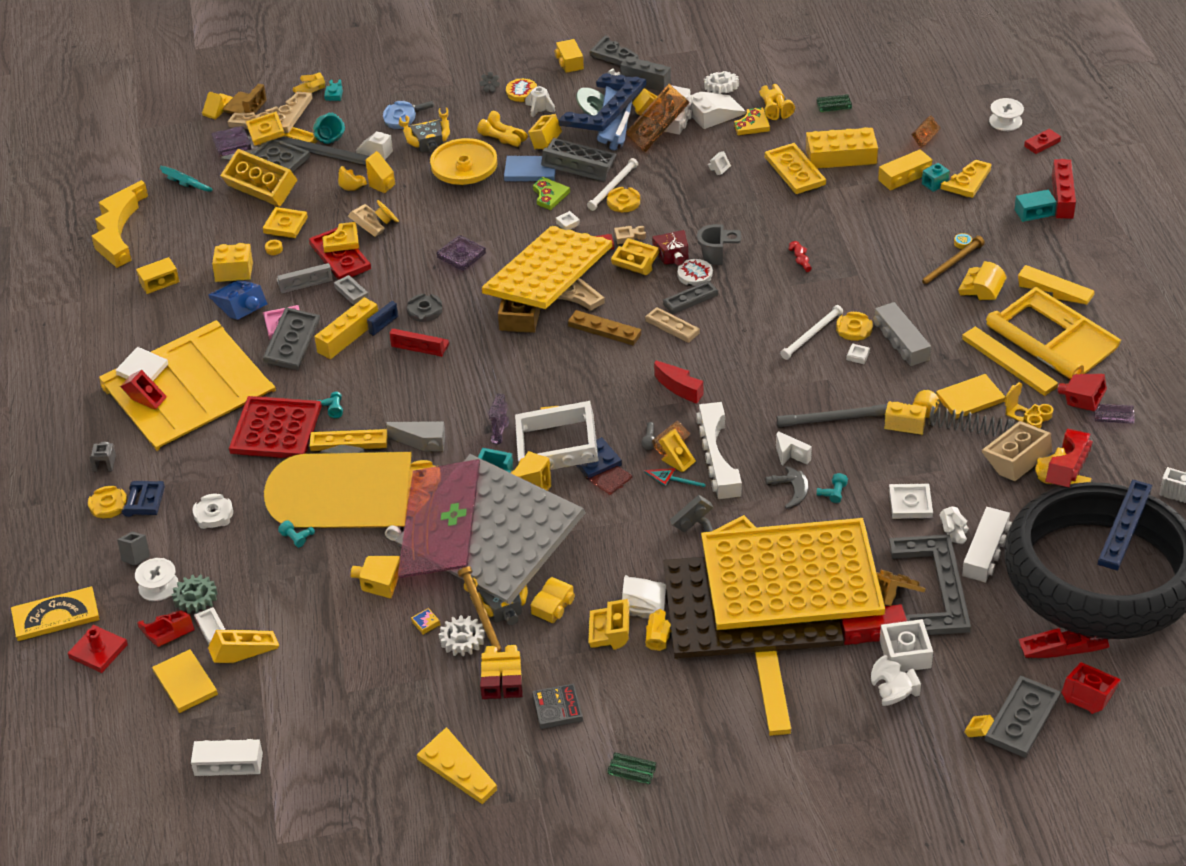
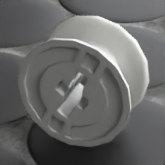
[989,98,1024,131]
[135,558,178,601]

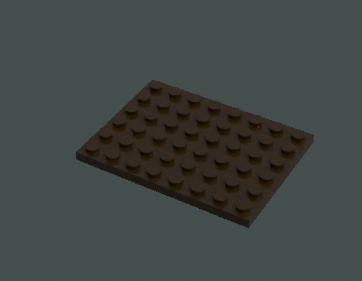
[663,557,843,659]

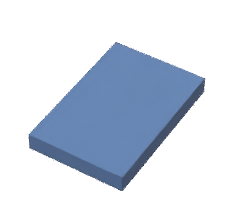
[504,156,556,181]

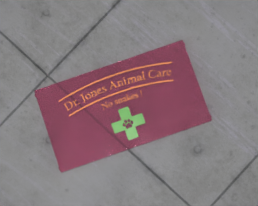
[398,459,480,578]

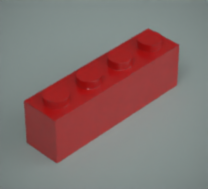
[1052,159,1076,219]

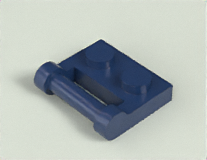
[122,481,165,517]

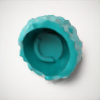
[313,112,345,144]

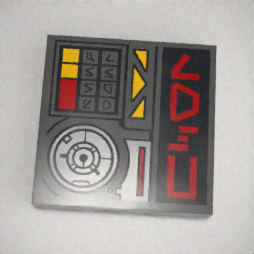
[532,684,583,729]

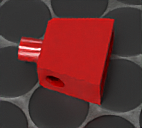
[1058,374,1107,411]

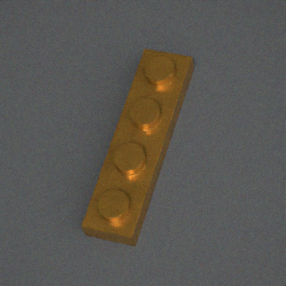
[568,310,641,346]

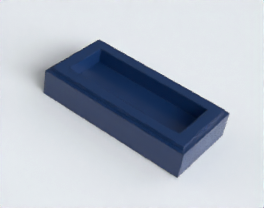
[367,301,398,336]

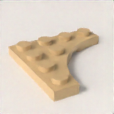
[228,92,312,133]
[557,278,605,311]

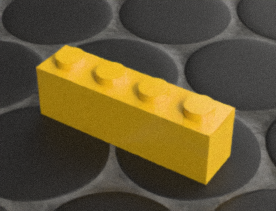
[314,297,378,359]

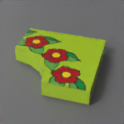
[533,177,570,210]

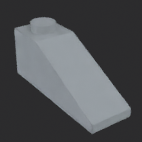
[386,422,445,451]

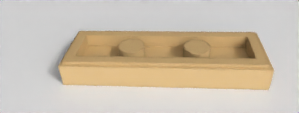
[645,307,700,343]

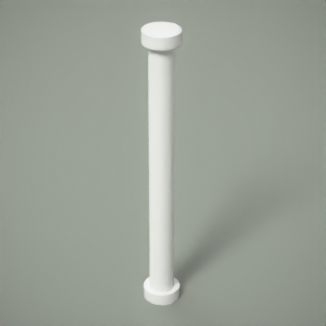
[587,158,638,211]
[780,305,843,360]

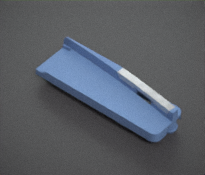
[597,86,632,150]

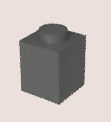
[117,532,150,565]

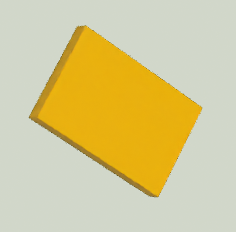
[936,374,1005,419]
[152,649,218,713]

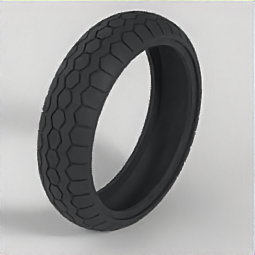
[1005,482,1186,639]

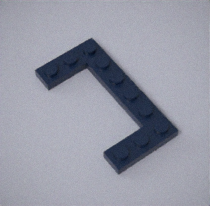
[558,73,647,131]

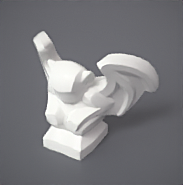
[871,655,921,706]

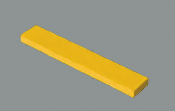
[962,326,1058,396]
[755,651,791,736]

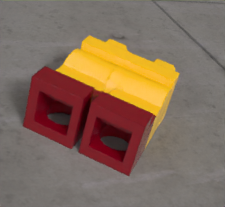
[480,645,523,699]

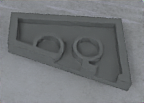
[590,35,639,65]

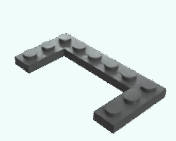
[889,534,971,635]

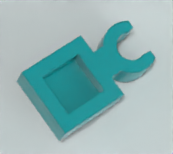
[324,80,343,101]

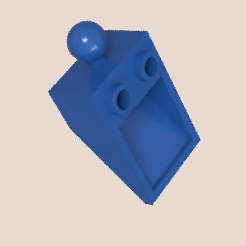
[208,280,268,320]

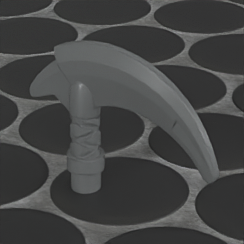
[765,466,808,509]

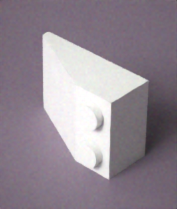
[690,92,746,129]

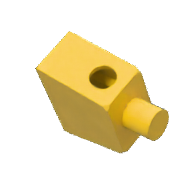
[351,556,402,598]

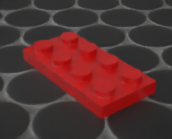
[309,227,371,280]

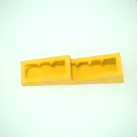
[1018,265,1094,305]

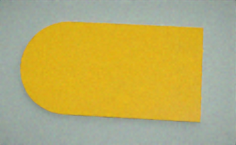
[264,452,412,528]

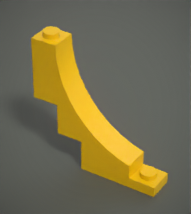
[92,180,148,268]

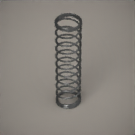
[929,406,1015,437]

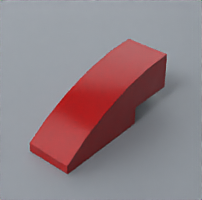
[654,360,704,404]

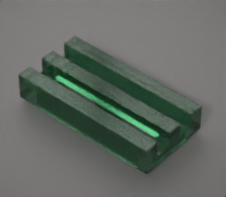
[816,94,852,112]
[608,752,657,784]

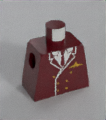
[652,230,689,265]

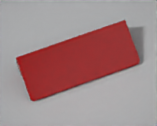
[389,328,449,357]

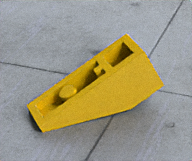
[208,630,279,663]

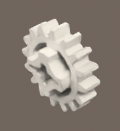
[704,71,739,94]
[439,615,485,656]

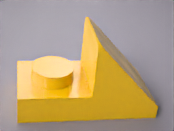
[202,92,233,120]
[659,429,696,472]

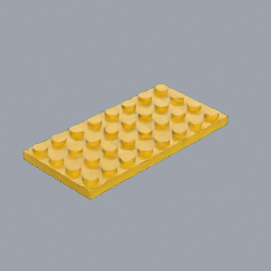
[482,226,612,309]

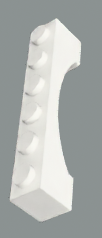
[696,402,742,499]

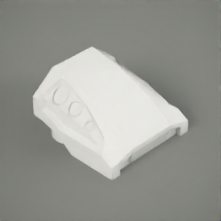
[622,575,666,618]

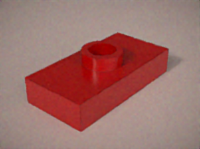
[1024,129,1061,154]

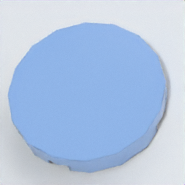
[383,101,416,129]

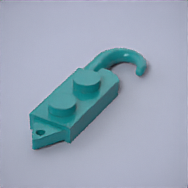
[159,165,213,192]

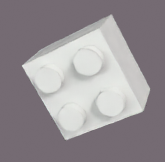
[880,619,933,672]

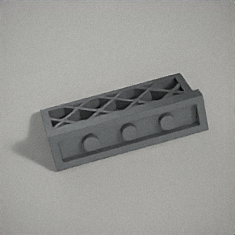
[541,138,617,182]

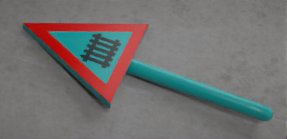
[644,468,706,487]

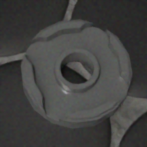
[407,294,442,322]

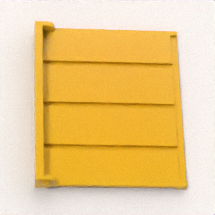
[99,320,276,451]

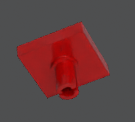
[68,625,128,673]

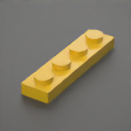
[310,429,388,451]

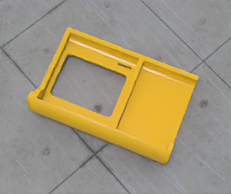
[986,287,1121,380]

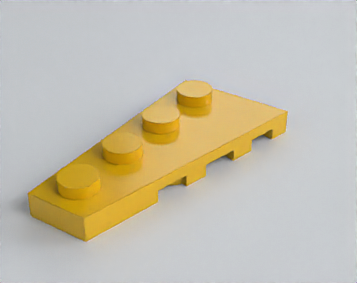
[417,727,497,804]

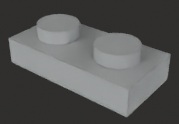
[334,275,369,305]

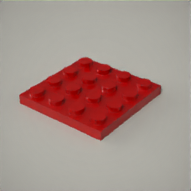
[229,396,322,458]

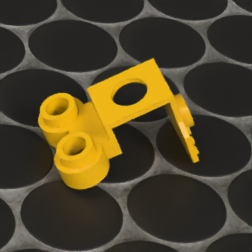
[1005,382,1053,429]

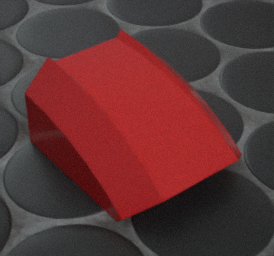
[1061,662,1121,714]

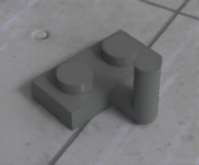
[670,495,714,533]

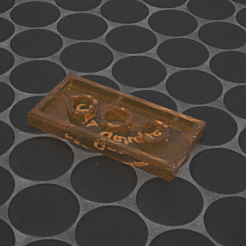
[626,84,690,152]

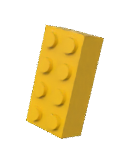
[806,127,878,168]
[220,149,297,207]

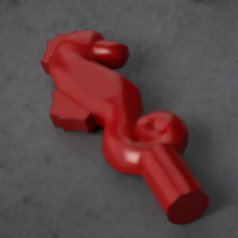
[789,241,812,272]

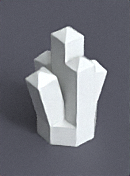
[939,507,969,544]

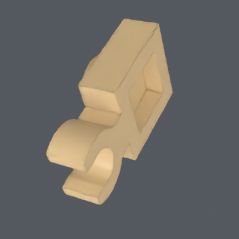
[614,226,646,244]

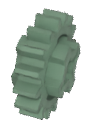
[172,575,218,614]

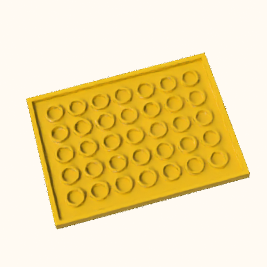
[701,518,885,630]

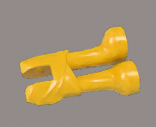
[759,84,795,120]
[477,111,528,147]

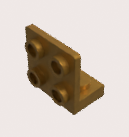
[223,83,267,114]
[876,570,926,606]

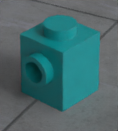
[922,163,950,192]

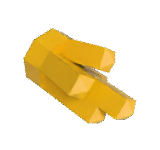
[293,72,325,93]
[645,609,671,651]

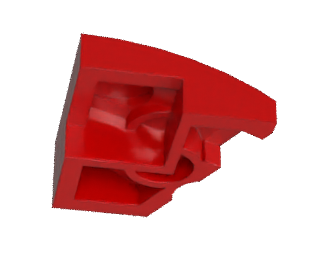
[137,610,195,647]

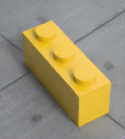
[878,150,933,191]

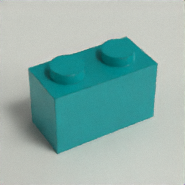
[1014,189,1057,222]

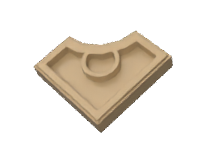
[348,204,385,237]

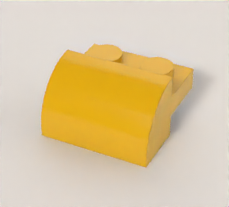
[611,238,659,275]
[958,261,1007,300]
[588,599,629,650]

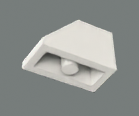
[356,131,393,160]

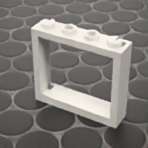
[515,401,598,470]

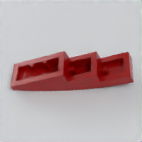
[1018,628,1109,658]

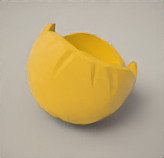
[338,166,367,191]

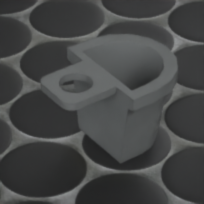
[697,224,741,265]

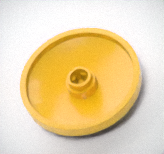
[430,138,498,185]

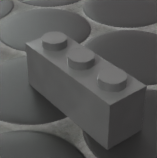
[620,56,671,92]

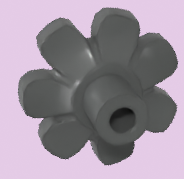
[480,72,500,92]

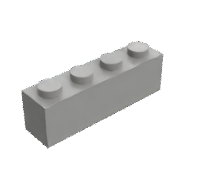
[873,302,931,366]

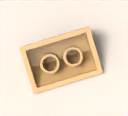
[982,421,1053,481]

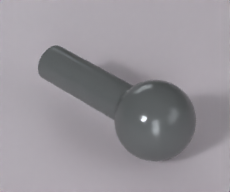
[410,101,434,113]
[641,422,657,450]

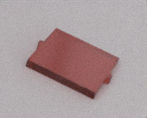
[585,466,632,495]

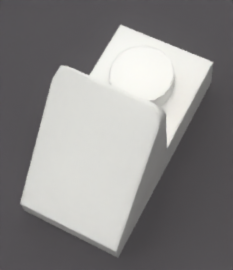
[776,431,812,466]

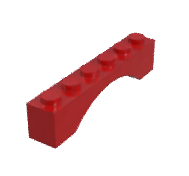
[1045,429,1093,487]

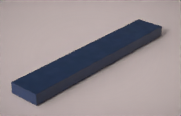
[1097,479,1153,571]

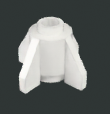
[525,86,555,117]

